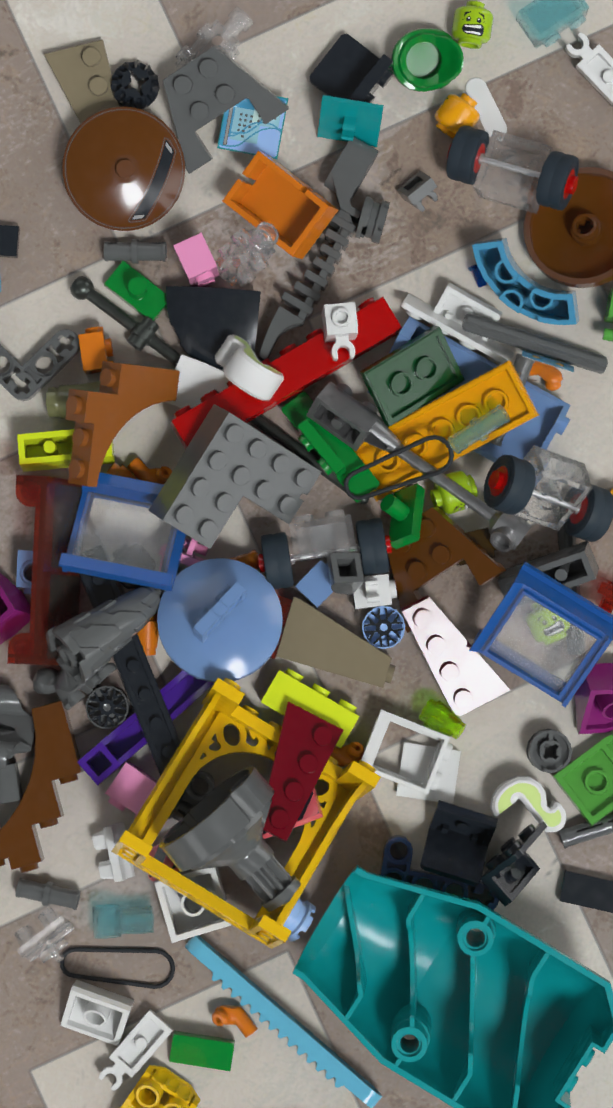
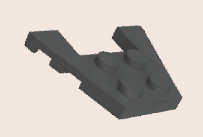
[162,46,289,174]

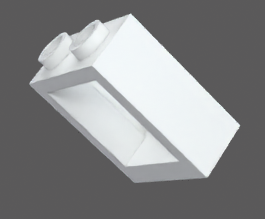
[361,709,453,795]

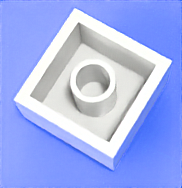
[154,867,231,943]

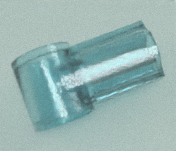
[92,904,154,939]

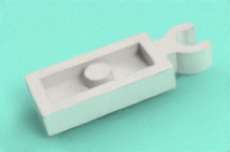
[565,32,613,107]
[99,1009,173,1091]

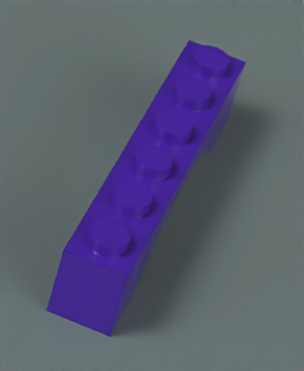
[77,670,215,785]

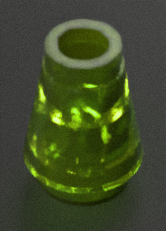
[418,698,467,740]

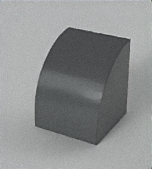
[327,552,364,595]

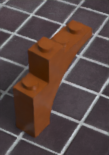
[65,361,180,487]

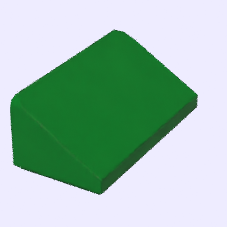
[169,1030,235,1071]

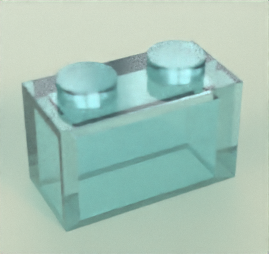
[516,0,589,49]

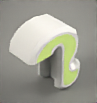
[215,335,284,401]
[490,776,566,832]

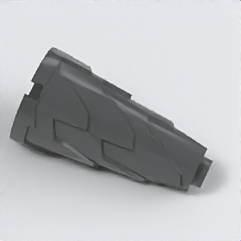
[46,586,163,684]

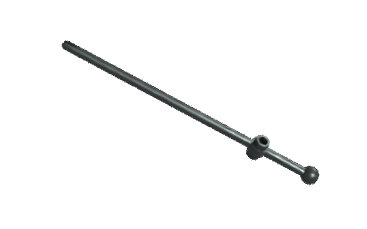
[70,276,369,504]

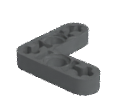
[0,329,80,401]

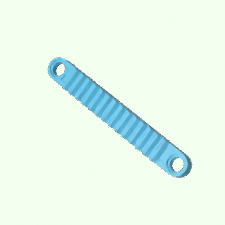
[185,935,383,1108]

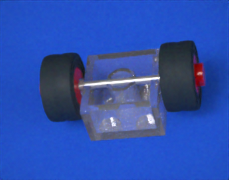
[446,126,579,214]
[483,445,613,542]
[258,509,392,590]

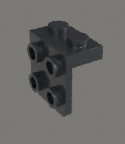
[309,34,394,103]
[420,800,498,886]
[480,821,547,907]

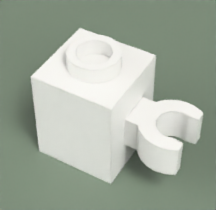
[322,302,359,361]
[353,574,397,610]

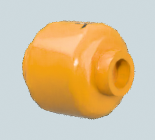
[434,93,480,139]

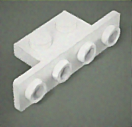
[401,282,515,365]

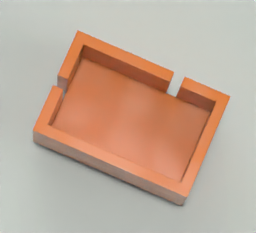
[222,151,339,259]

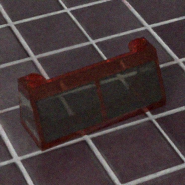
[7,475,83,665]

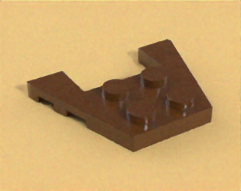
[388,506,506,633]

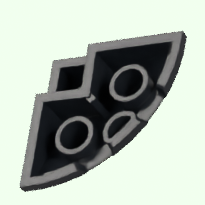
[165,286,261,372]

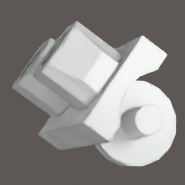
[92,822,135,882]

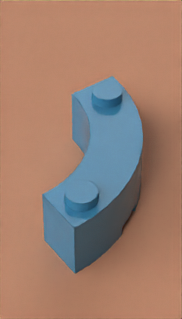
[472,238,580,325]

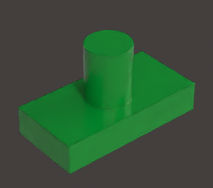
[104,261,166,321]
[380,483,425,549]

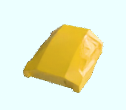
[120,1065,200,1108]

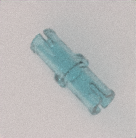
[448,404,510,454]

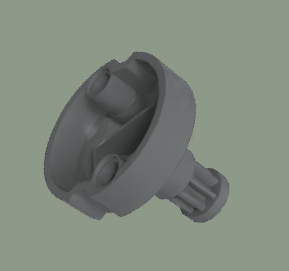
[159,765,301,912]

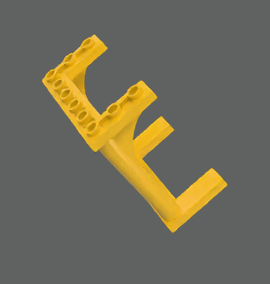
[111,678,381,949]

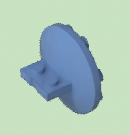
[157,558,283,682]

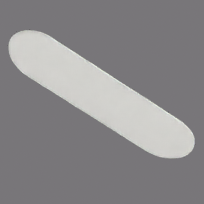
[466,78,507,139]

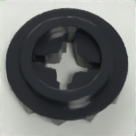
[111,60,160,109]

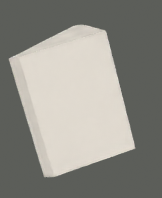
[60,980,135,1046]

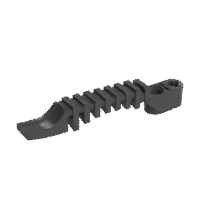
[259,137,379,361]

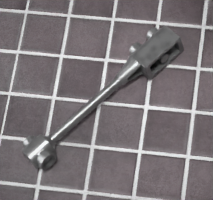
[306,382,532,552]

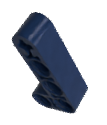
[379,835,499,910]

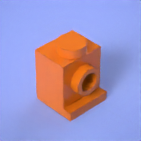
[78,327,114,375]

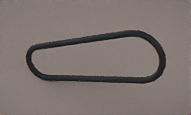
[344,435,454,500]
[59,947,175,989]

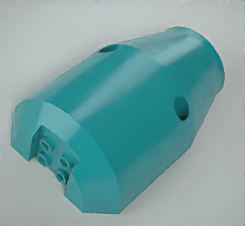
[292,865,613,1108]

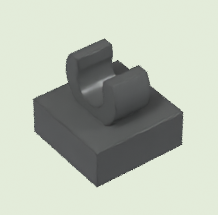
[397,171,438,212]

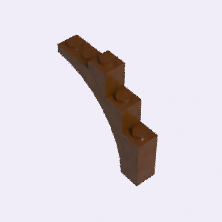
[0,701,84,873]

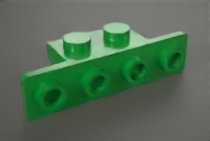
[282,392,380,503]

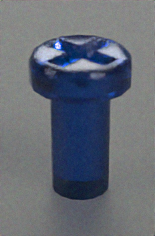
[468,264,487,288]

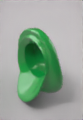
[391,28,464,92]

